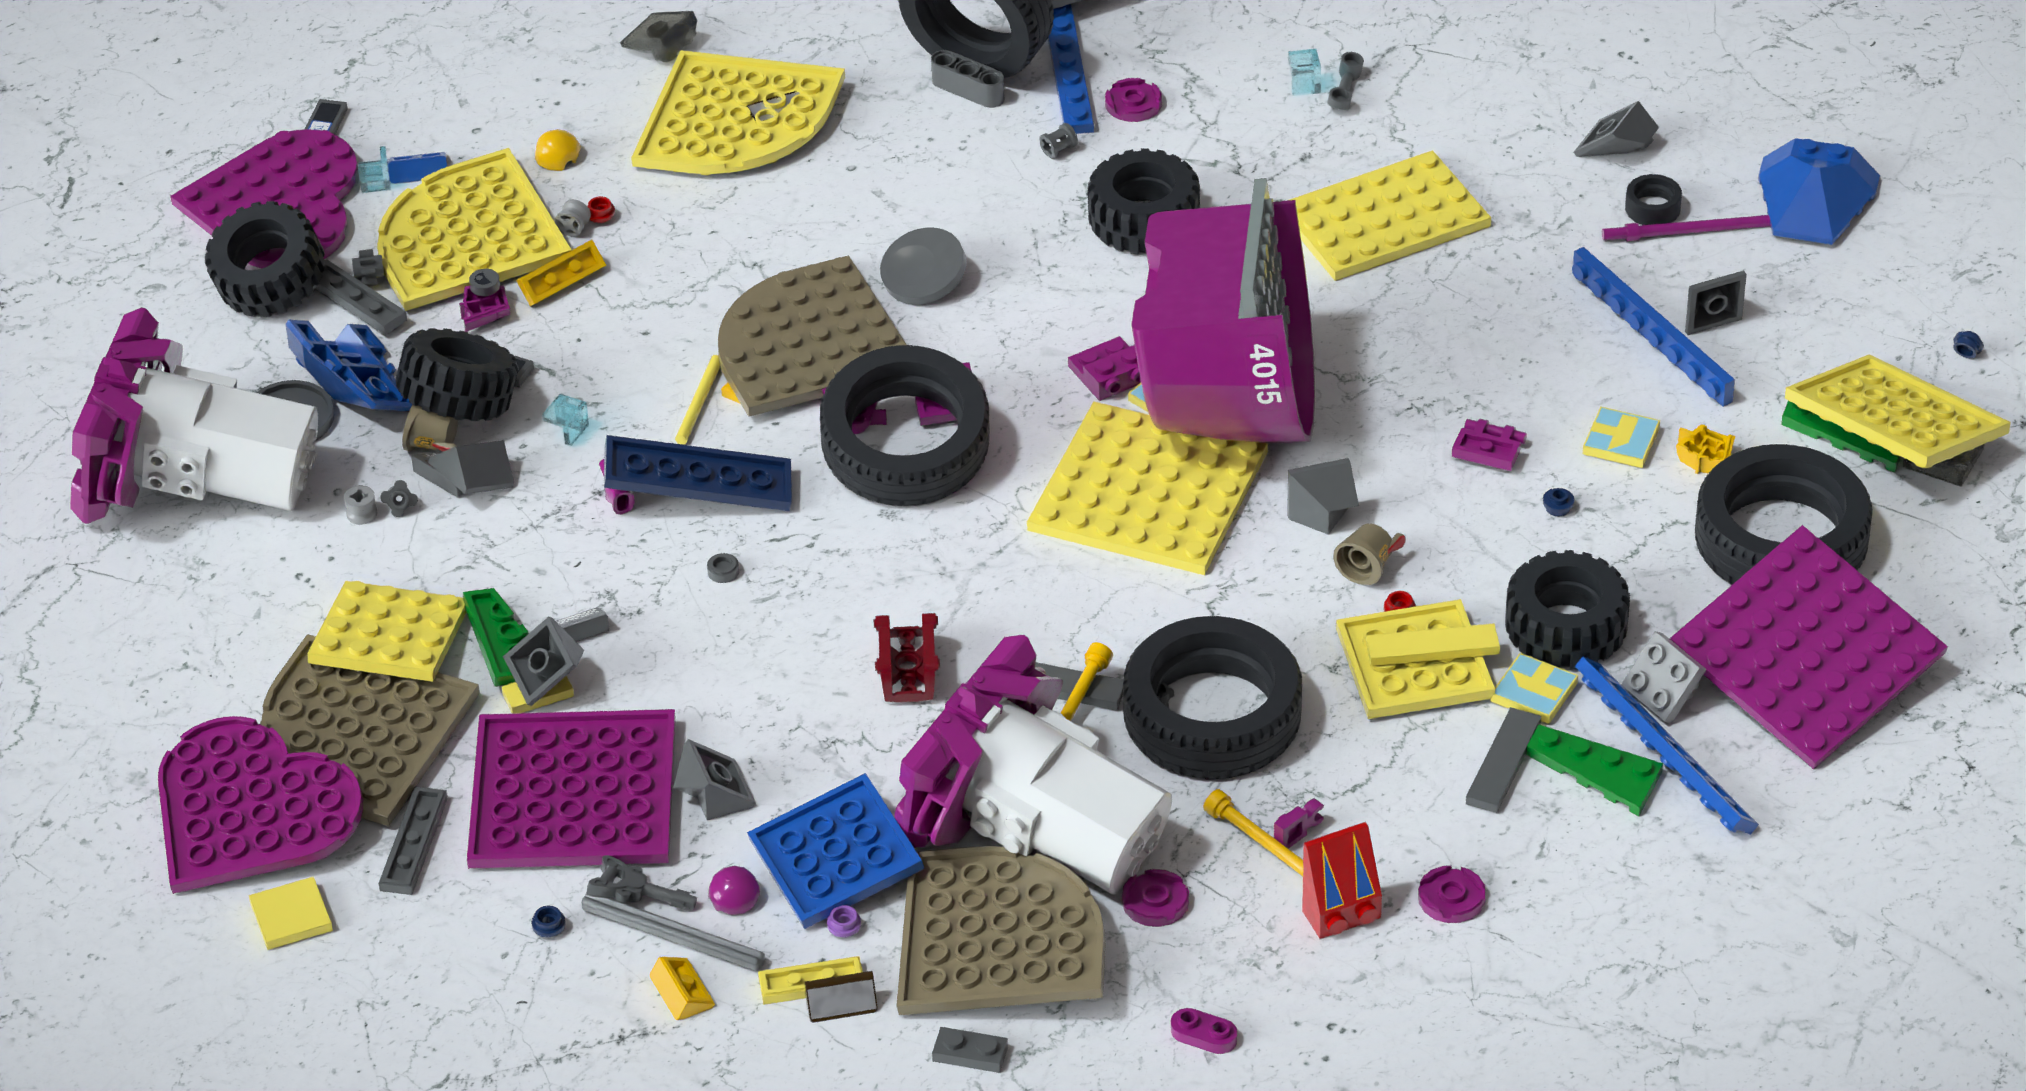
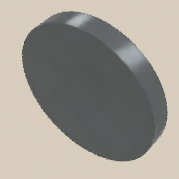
[880,227,966,305]
[256,380,334,441]

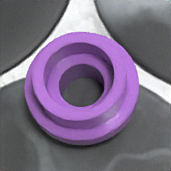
[827,905,861,937]

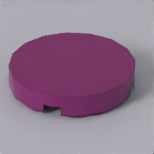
[1105,78,1162,122]
[1418,865,1485,923]
[1122,869,1189,927]

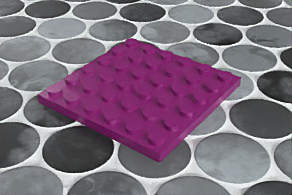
[1670,525,1948,769]
[467,709,676,869]

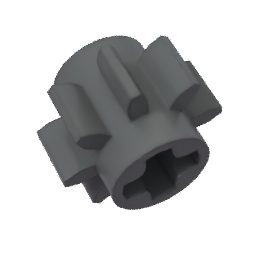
[352,249,384,286]

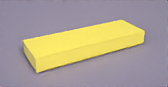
[758,956,863,1005]

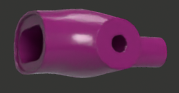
[599,459,635,515]

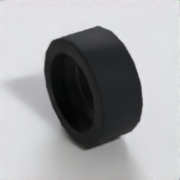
[1625,174,1682,225]

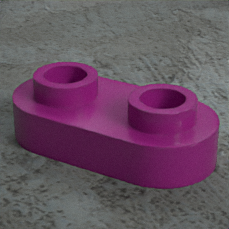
[1171,1008,1237,1054]

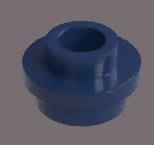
[1953,331,1984,359]
[1543,488,1574,517]
[531,905,566,937]

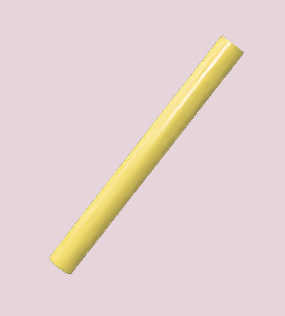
[675,355,720,445]

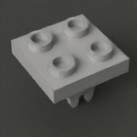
[1621,631,1706,723]

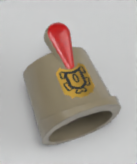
[402,404,458,452]
[1333,523,1406,585]

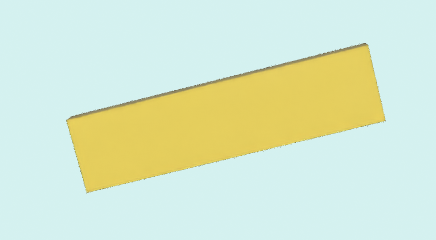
[1366,623,1500,666]

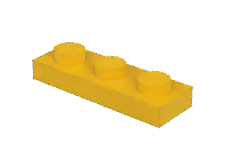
[516,239,606,306]

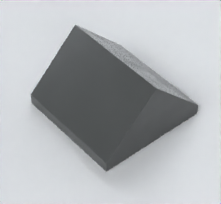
[428,440,514,494]

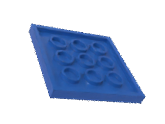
[747,773,925,929]

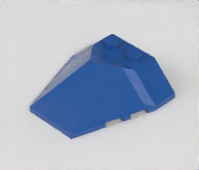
[1758,138,1880,245]
[285,319,412,411]

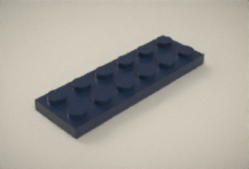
[604,435,792,511]

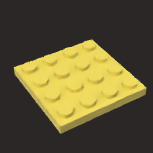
[308,581,467,682]
[1336,599,1495,719]

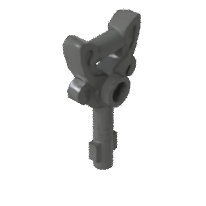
[586,855,697,910]

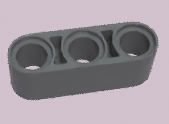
[931,50,1004,108]

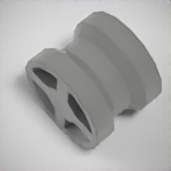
[555,199,591,237]
[343,485,377,525]

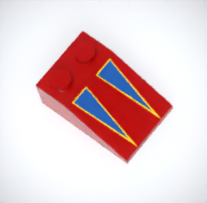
[1302,822,1382,939]

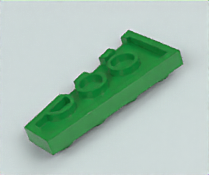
[1781,400,1901,473]
[463,588,529,687]
[1526,724,1663,817]

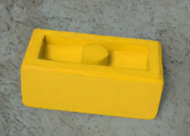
[650,957,715,1020]

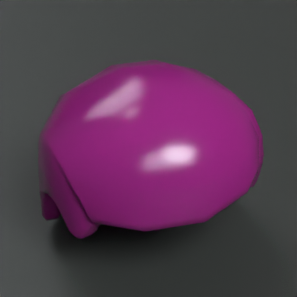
[708,865,760,915]

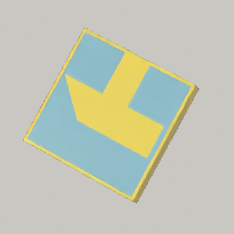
[1583,406,1660,468]
[1490,653,1578,724]

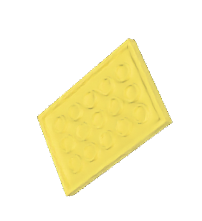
[1290,150,1491,281]
[1785,354,2011,468]

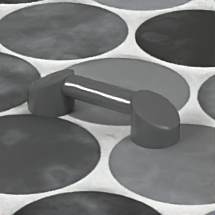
[1327,52,1364,110]

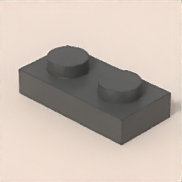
[932,1027,1008,1073]

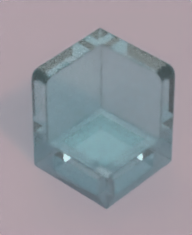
[1288,49,1321,96]
[358,146,391,193]
[542,394,589,446]

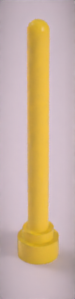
[1061,642,1114,721]
[1203,789,1303,876]

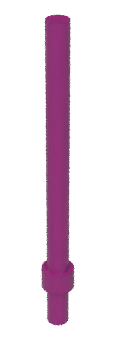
[1602,215,1771,242]

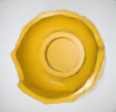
[535,129,581,171]

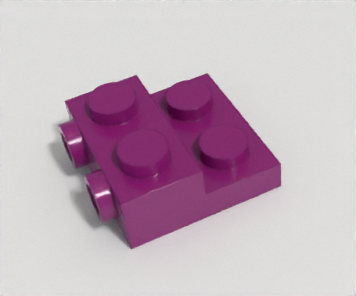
[1068,336,1141,401]

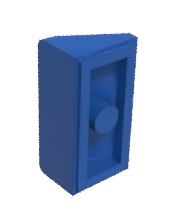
[388,152,448,184]

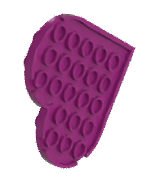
[170,129,358,269]
[158,716,363,894]

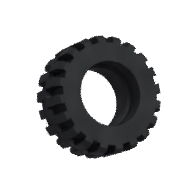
[1088,148,1200,255]
[204,201,325,317]
[396,328,518,421]
[1505,550,1630,670]

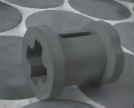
[1039,123,1078,159]

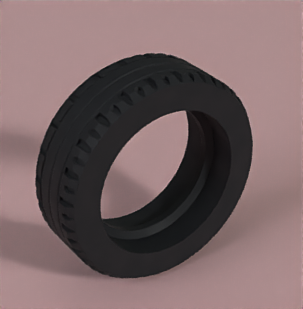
[898,0,1054,78]
[820,345,990,506]
[1695,444,1872,585]
[1123,616,1302,779]

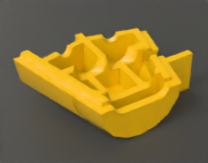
[1676,424,1735,474]

